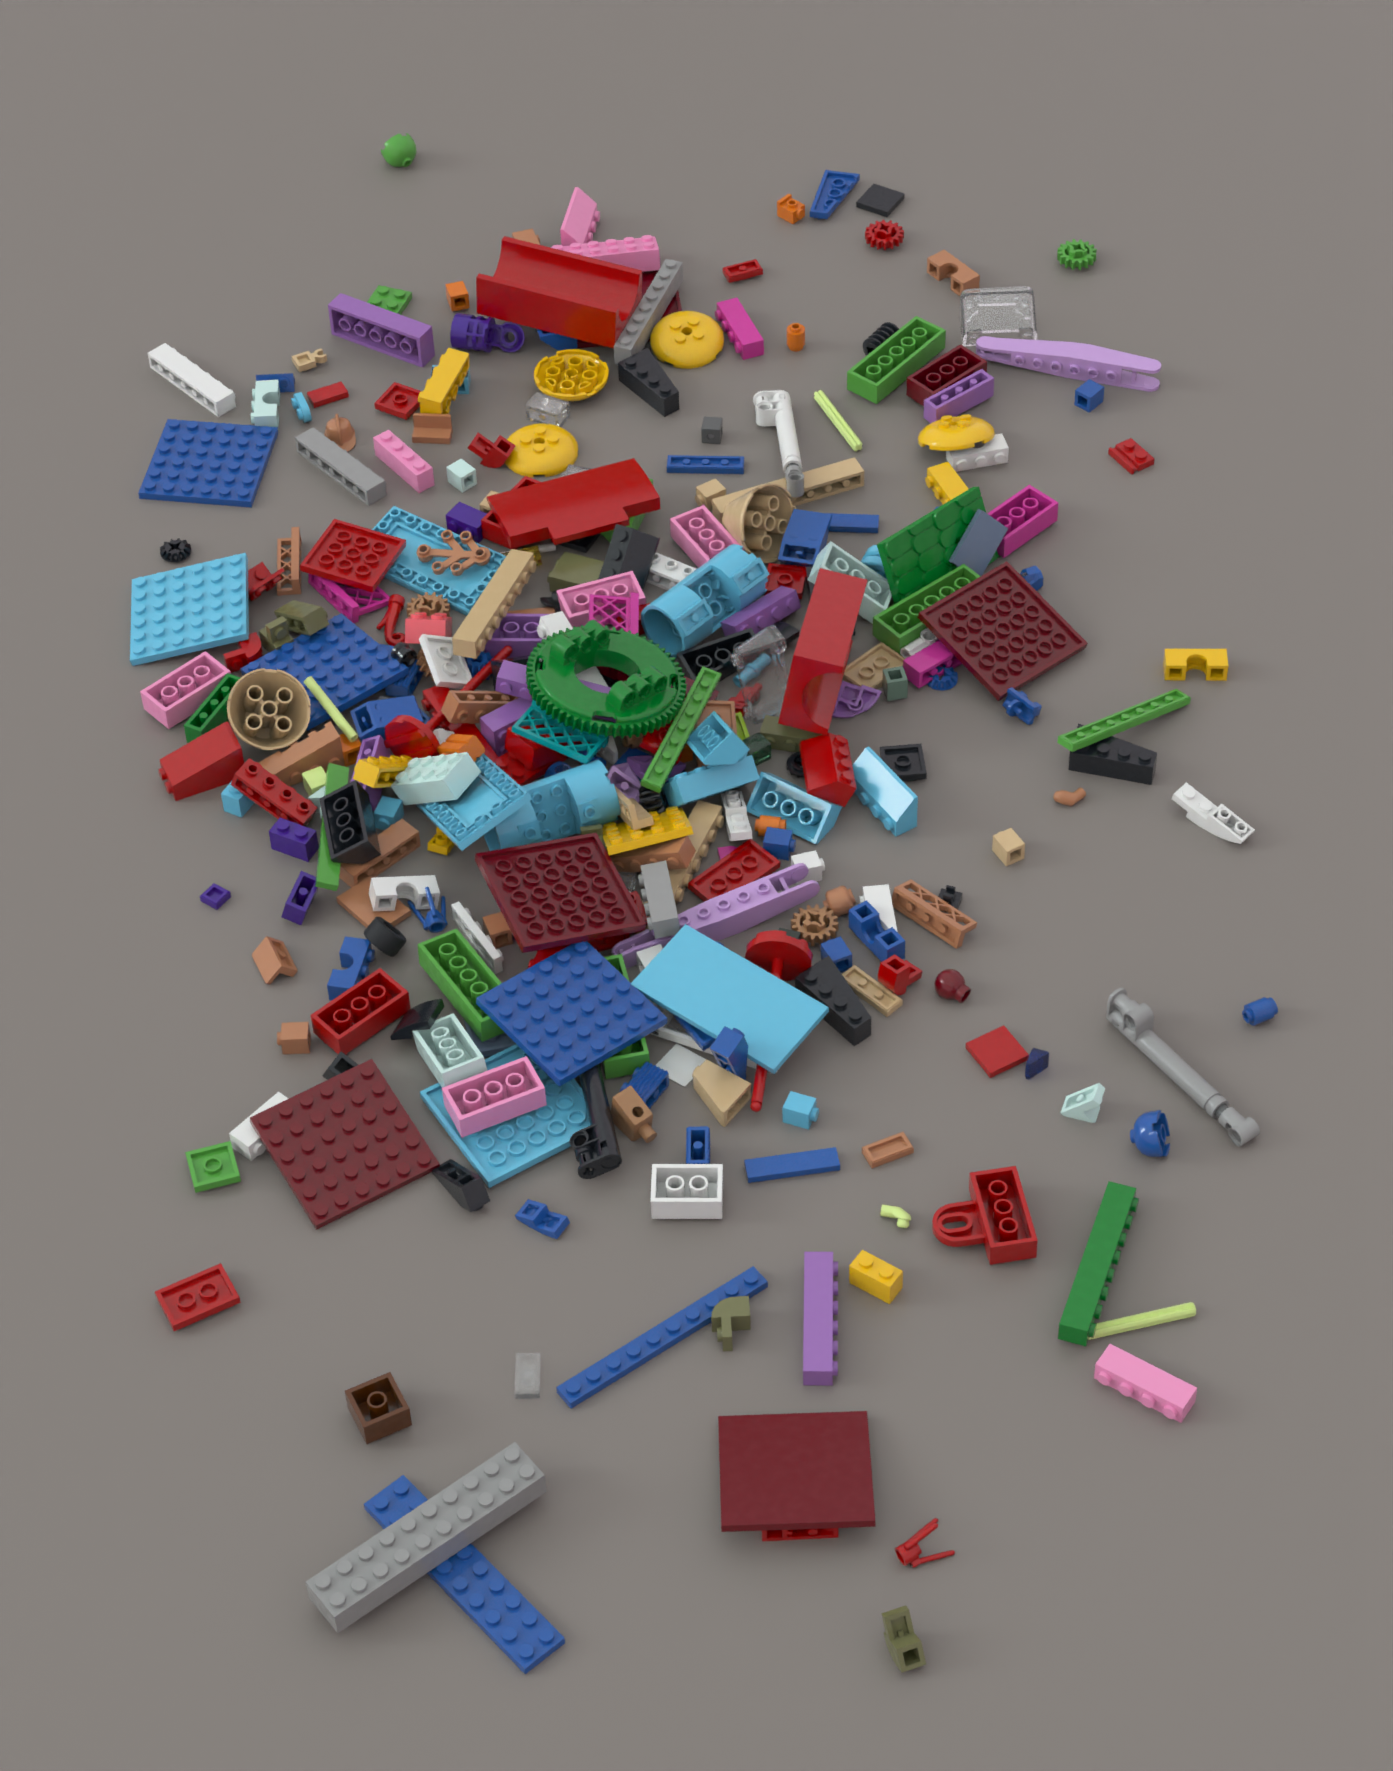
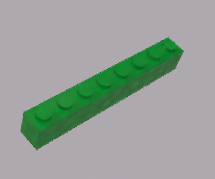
[1058,1181,1139,1346]

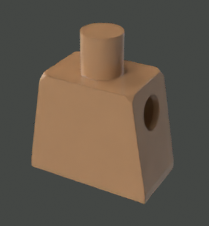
[611,1085,657,1143]

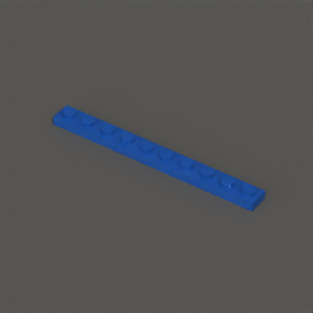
[556,1266,768,1409]

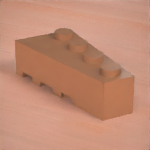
[258,721,345,786]

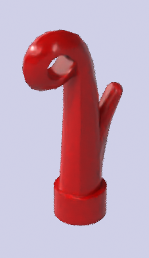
[376,594,405,646]

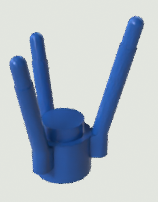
[407,887,448,933]

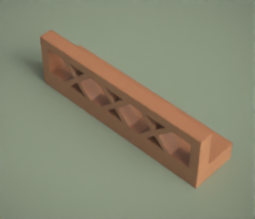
[277,527,302,596]
[892,879,977,949]

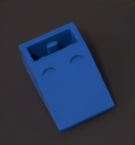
[778,509,832,567]
[350,695,425,741]

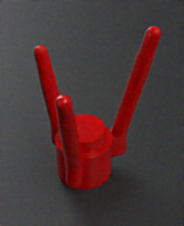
[895,1518,955,1568]

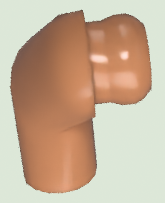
[1053,788,1086,806]

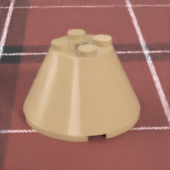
[722,483,796,563]
[227,668,311,750]

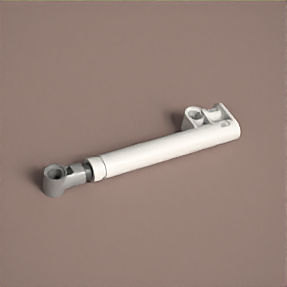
[753,390,804,497]

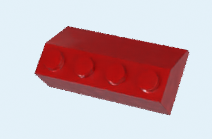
[799,733,857,807]

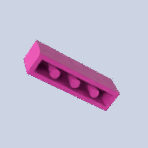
[715,298,764,360]
[903,640,962,688]

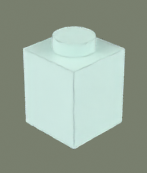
[446,459,477,493]

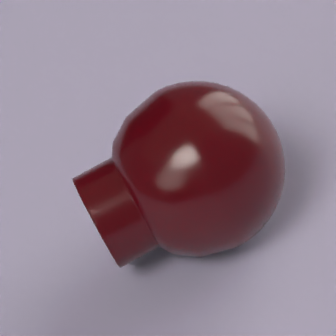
[934,969,971,1003]

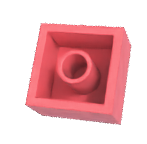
[405,612,452,644]

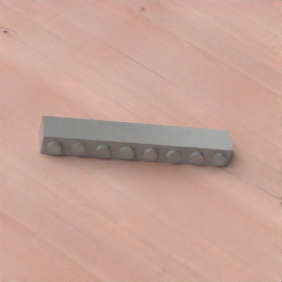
[614,259,683,365]

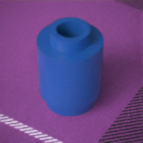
[1242,997,1278,1026]

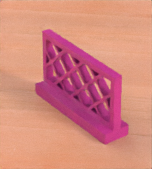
[308,573,390,623]
[589,592,639,634]

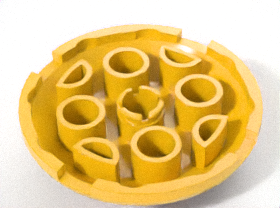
[650,311,724,369]
[534,349,609,402]
[918,414,995,451]
[504,423,578,478]

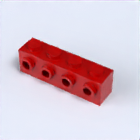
[230,758,318,827]

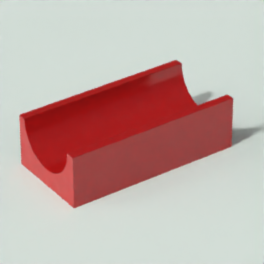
[476,236,642,348]
[778,568,867,736]

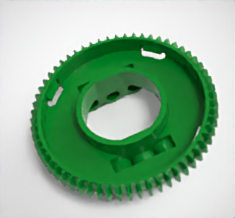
[526,619,687,739]

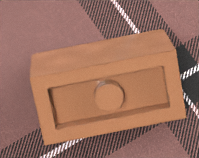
[412,413,453,444]
[252,936,298,985]

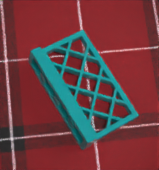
[511,699,609,764]

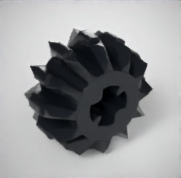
[639,786,668,814]

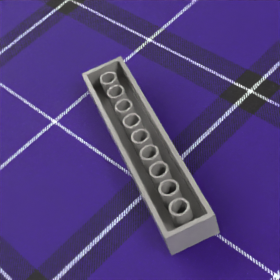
[305,1442,547,1633]

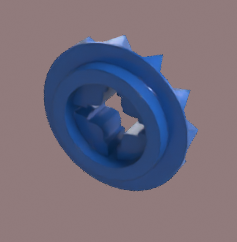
[927,665,958,691]

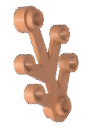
[416,530,491,576]

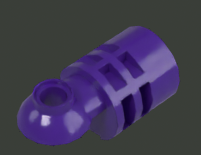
[450,313,525,353]

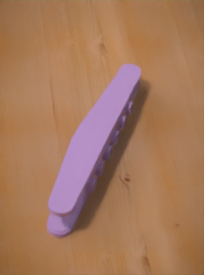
[976,336,1161,392]
[611,863,820,968]

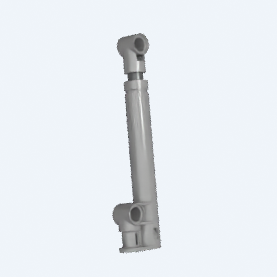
[1106,988,1260,1146]

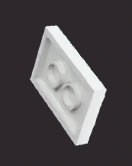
[419,634,472,689]

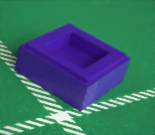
[200,883,231,910]

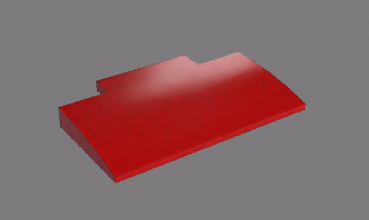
[487,458,660,549]

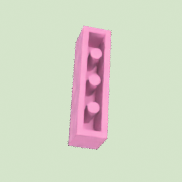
[373,430,435,493]
[1094,1344,1197,1423]

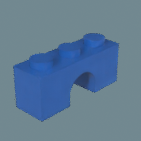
[849,900,905,962]
[327,936,375,1000]

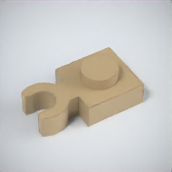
[292,349,327,372]

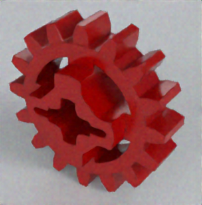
[865,220,904,250]

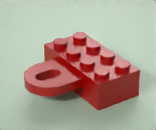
[932,1166,1038,1265]

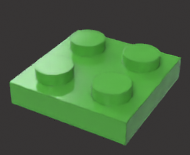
[367,285,412,315]
[185,1141,241,1193]

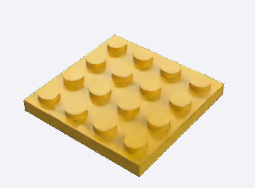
[602,806,693,855]

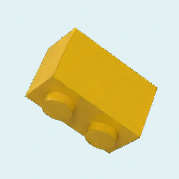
[849,1250,903,1304]

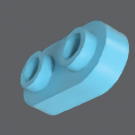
[291,392,312,423]

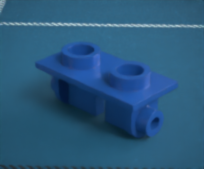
[256,373,295,392]

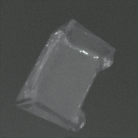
[959,286,1037,346]
[731,625,788,725]

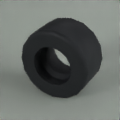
[364,917,406,957]

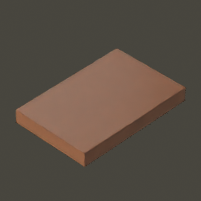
[336,876,411,928]

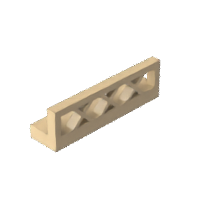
[615,786,654,830]

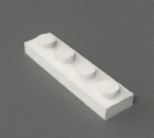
[451,901,504,974]

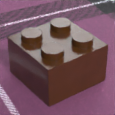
[345,1372,412,1444]

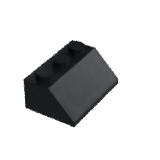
[598,524,660,591]

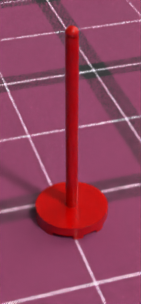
[384,645,513,758]
[745,930,813,1112]

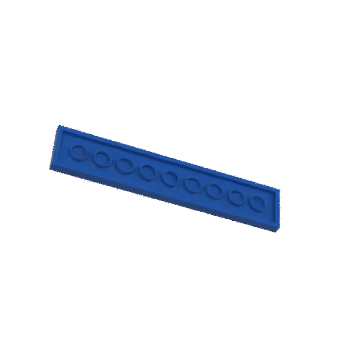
[364,1475,565,1674]

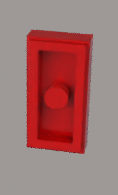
[722,259,763,283]

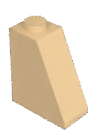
[692,1059,751,1127]

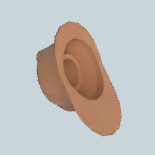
[324,414,356,452]

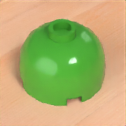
[381,133,417,167]

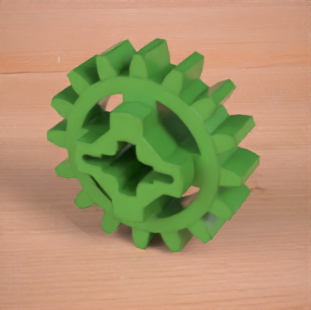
[1057,239,1097,270]

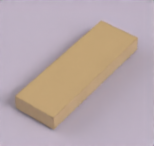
[842,965,903,1017]

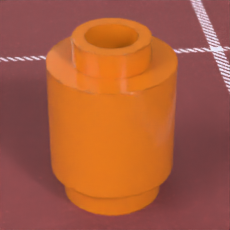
[787,323,805,352]
[755,815,786,837]

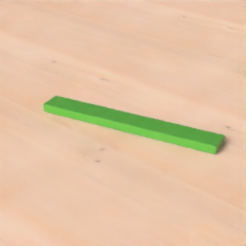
[640,666,722,793]
[1057,689,1191,752]
[315,763,349,891]

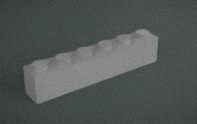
[295,427,386,506]

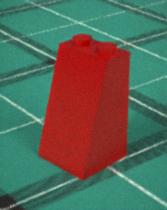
[158,722,244,801]

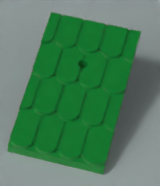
[877,487,999,604]

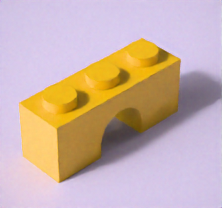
[1163,649,1228,681]

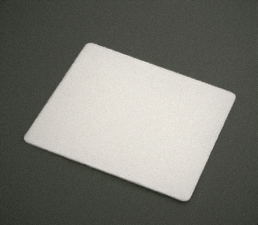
[656,1044,706,1087]

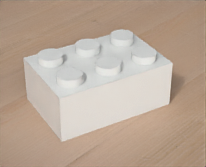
[650,1164,723,1219]

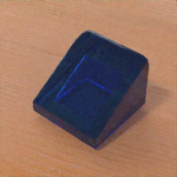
[1025,1048,1049,1080]

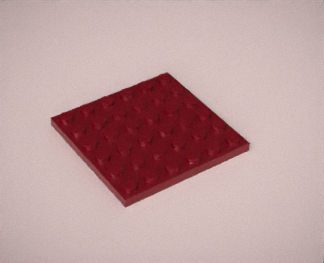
[918,561,1088,701]
[474,833,646,953]
[250,1059,440,1230]

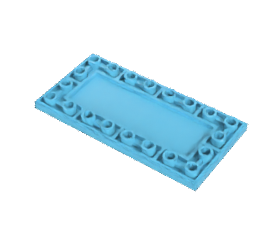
[372,506,506,616]
[415,753,532,851]
[631,924,829,1074]

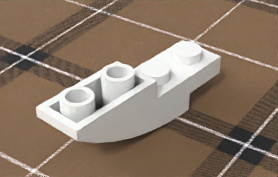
[1171,782,1255,844]
[721,790,752,841]

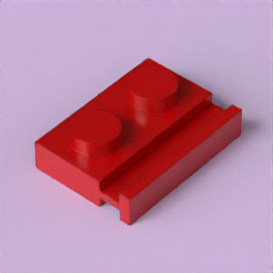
[1108,438,1155,475]

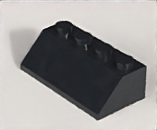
[319,780,381,864]

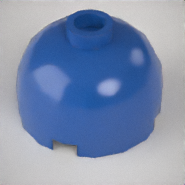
[1130,1110,1170,1157]

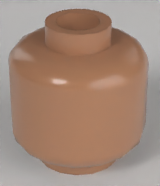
[823,886,856,917]

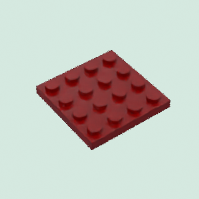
[300,519,406,593]

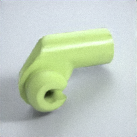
[880,1204,911,1228]

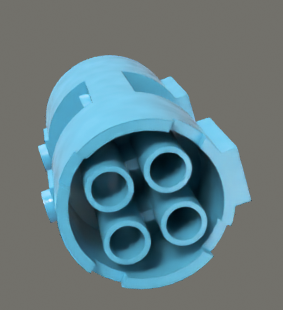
[641,544,770,658]
[483,760,620,851]

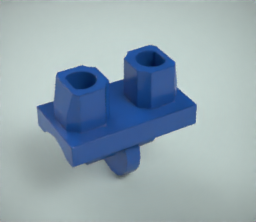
[1002,688,1042,725]

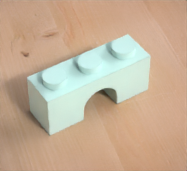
[251,380,280,430]

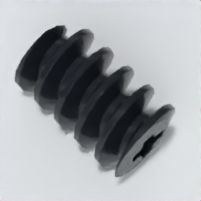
[863,322,899,356]

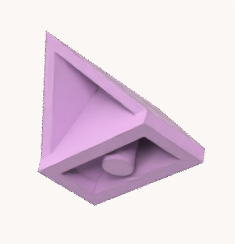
[606,762,641,803]

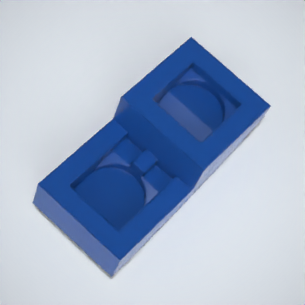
[515,1199,570,1239]

